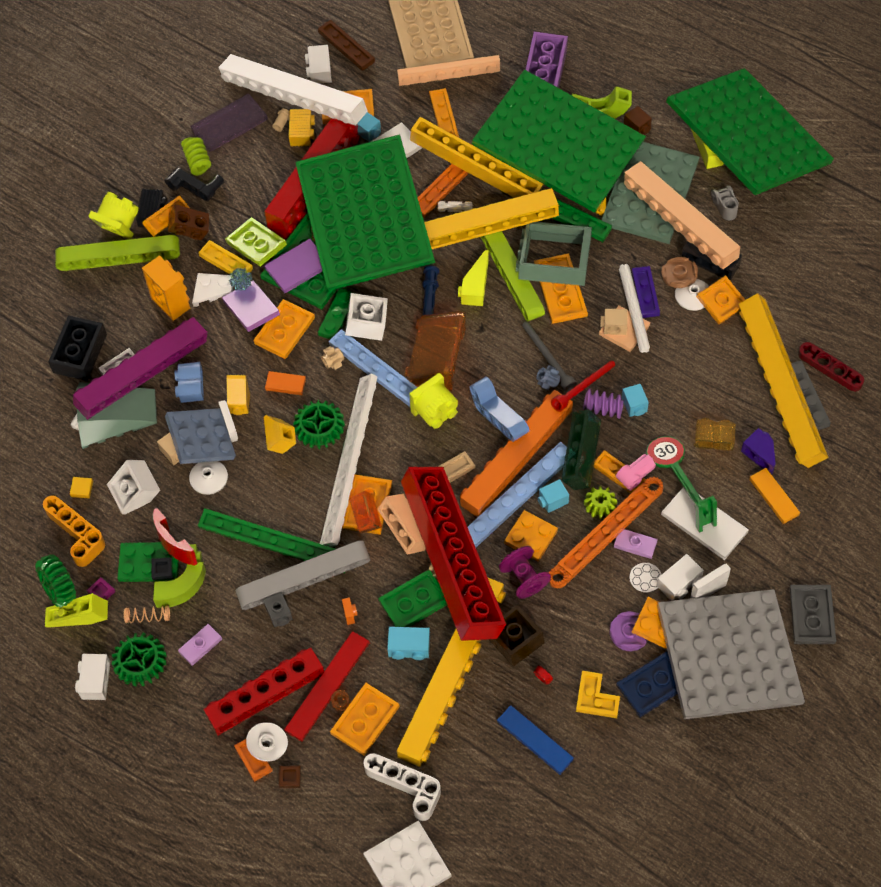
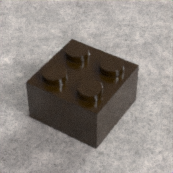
[488,605,545,667]

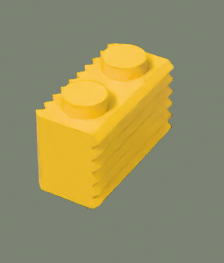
[289,109,315,147]

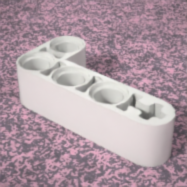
[364,753,441,821]

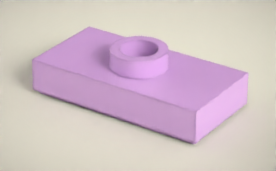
[614,529,658,559]
[178,624,222,666]

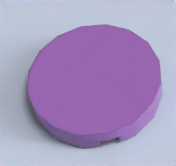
[609,611,648,651]

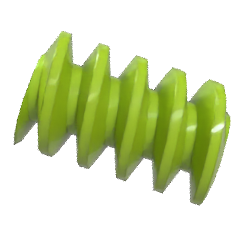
[181,137,211,176]

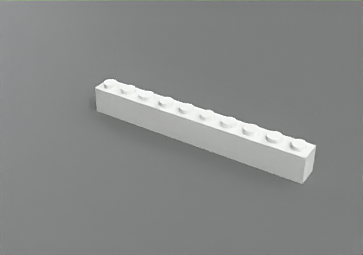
[219,54,368,126]

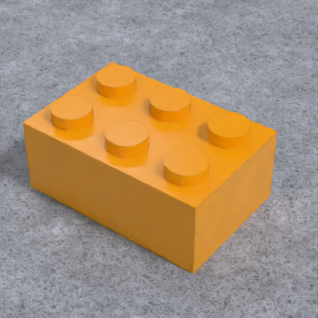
[142,255,190,321]

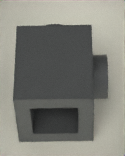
[263,592,293,628]

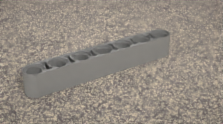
[235,541,370,610]

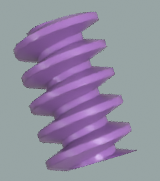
[583,389,624,419]

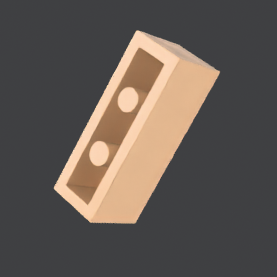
[377,494,426,555]

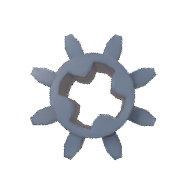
[537,365,560,390]

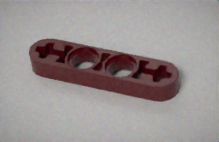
[798,342,864,392]

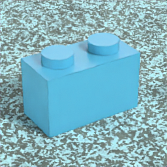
[388,627,430,660]

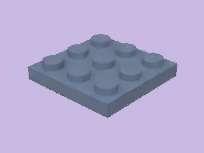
[165,408,236,464]

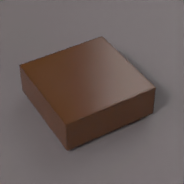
[279,766,301,788]

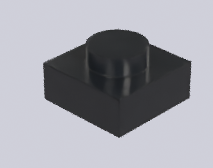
[151,557,173,580]

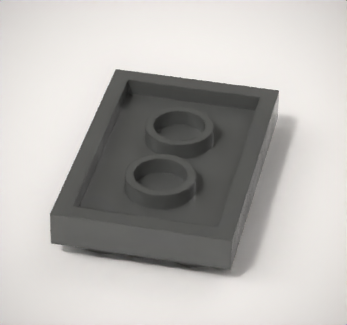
[789,585,836,644]

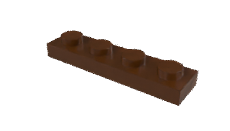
[318,20,375,71]

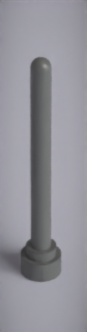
[522,322,577,392]

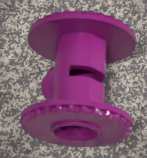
[499,546,551,599]

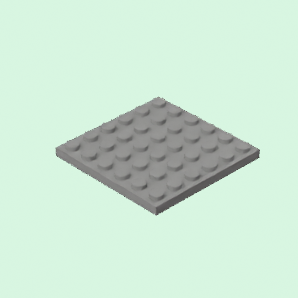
[657,589,805,719]

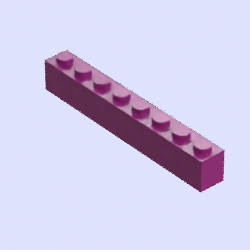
[73,317,207,420]

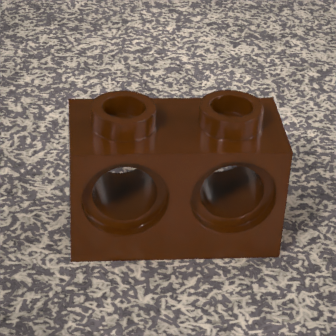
[168,204,209,241]

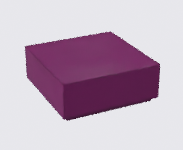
[87,577,116,600]

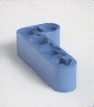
[469,377,530,442]

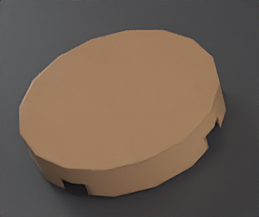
[661,257,698,288]

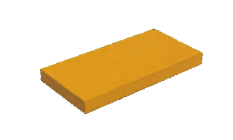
[534,253,588,324]

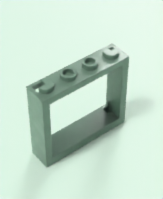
[516,222,592,286]

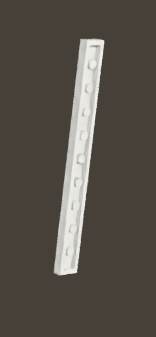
[320,374,377,547]

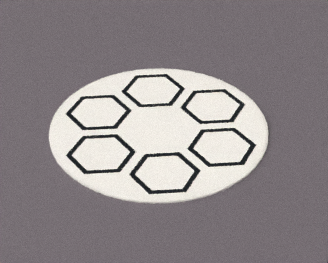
[630,563,661,592]

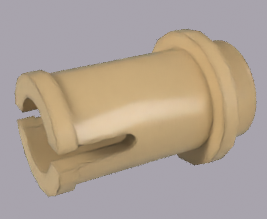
[272,108,290,132]

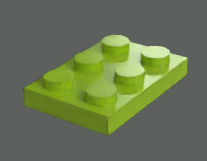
[225,217,287,267]

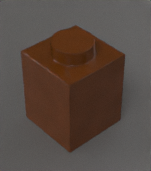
[624,106,652,135]

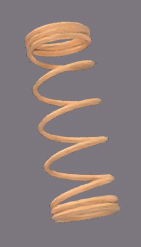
[124,605,170,624]

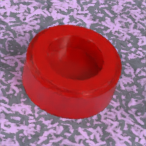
[533,665,553,685]

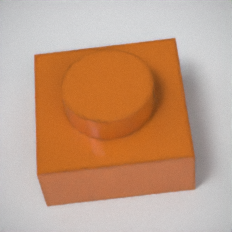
[342,598,357,625]

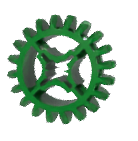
[293,399,345,450]
[35,554,76,608]
[111,633,167,687]

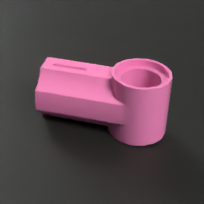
[616,454,656,491]

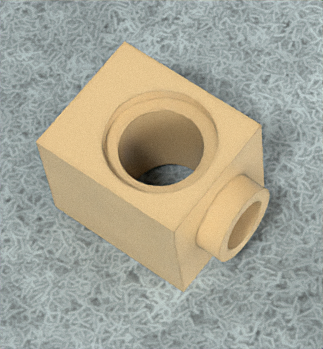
[600,309,627,335]

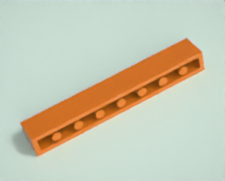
[460,390,573,518]

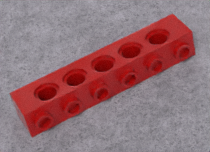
[203,647,324,736]

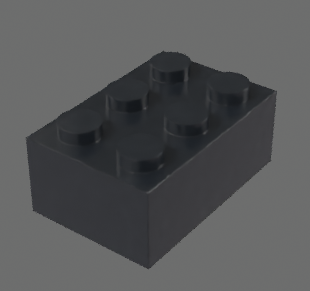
[48,315,107,381]

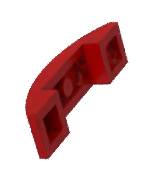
[153,508,198,566]

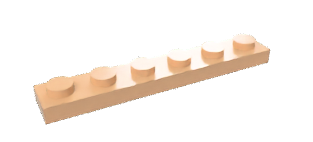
[397,55,500,86]

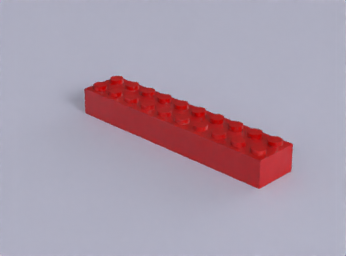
[401,467,506,641]

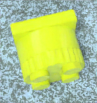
[89,192,139,239]
[409,373,458,429]

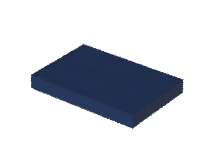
[616,651,678,718]

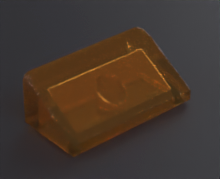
[350,491,382,534]

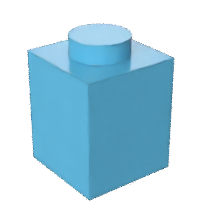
[357,112,381,142]
[622,384,649,417]
[538,479,569,513]

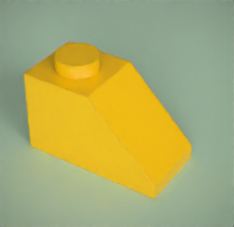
[227,375,250,415]

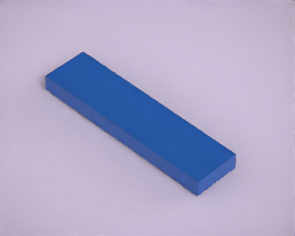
[497,705,574,775]

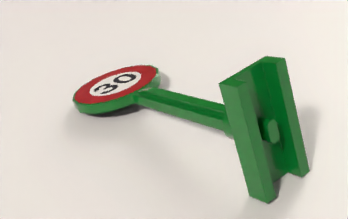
[646,436,717,533]

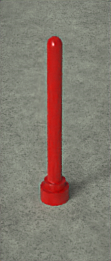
[551,360,615,412]

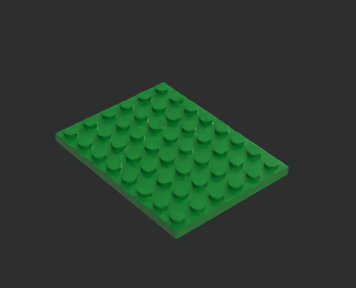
[666,68,834,195]
[472,69,646,213]
[295,134,435,291]

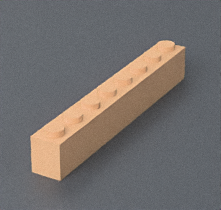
[624,161,740,269]

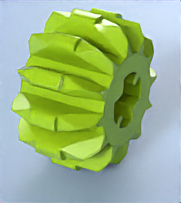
[584,485,617,520]

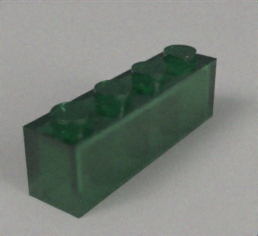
[561,409,601,490]

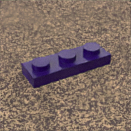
[632,266,660,318]

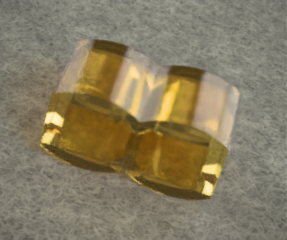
[694,418,736,451]

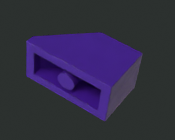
[741,428,775,474]

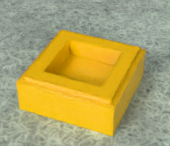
[70,477,93,499]

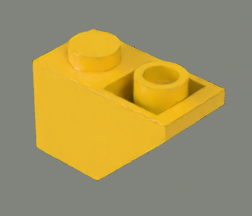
[264,415,296,454]

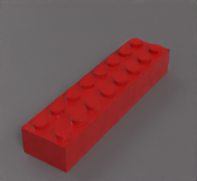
[264,118,359,240]

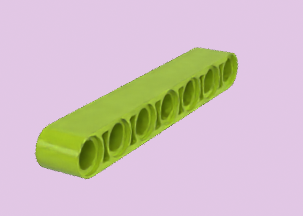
[481,231,545,322]
[55,235,180,271]

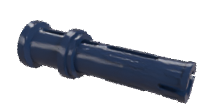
[422,266,440,320]

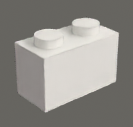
[305,45,332,84]
[656,554,704,601]
[75,654,110,700]

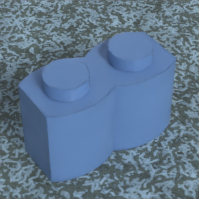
[175,362,204,403]

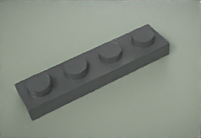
[791,361,831,430]

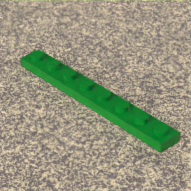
[198,508,345,574]

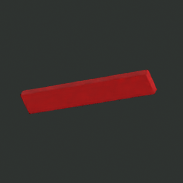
[284,631,370,742]

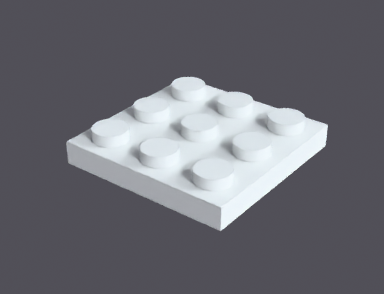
[363,821,451,887]

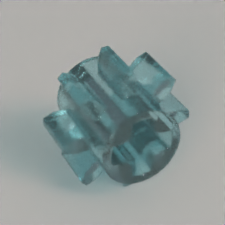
[229,268,252,291]

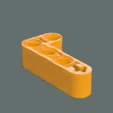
[43,496,105,567]

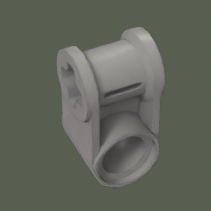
[711,185,739,221]

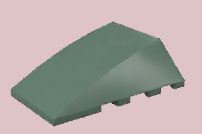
[76,382,157,449]

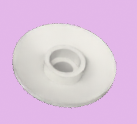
[675,279,709,311]
[189,461,228,495]
[246,723,288,761]

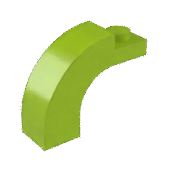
[572,87,632,119]
[153,544,206,608]

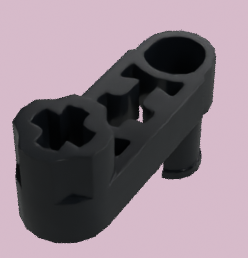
[165,168,225,202]

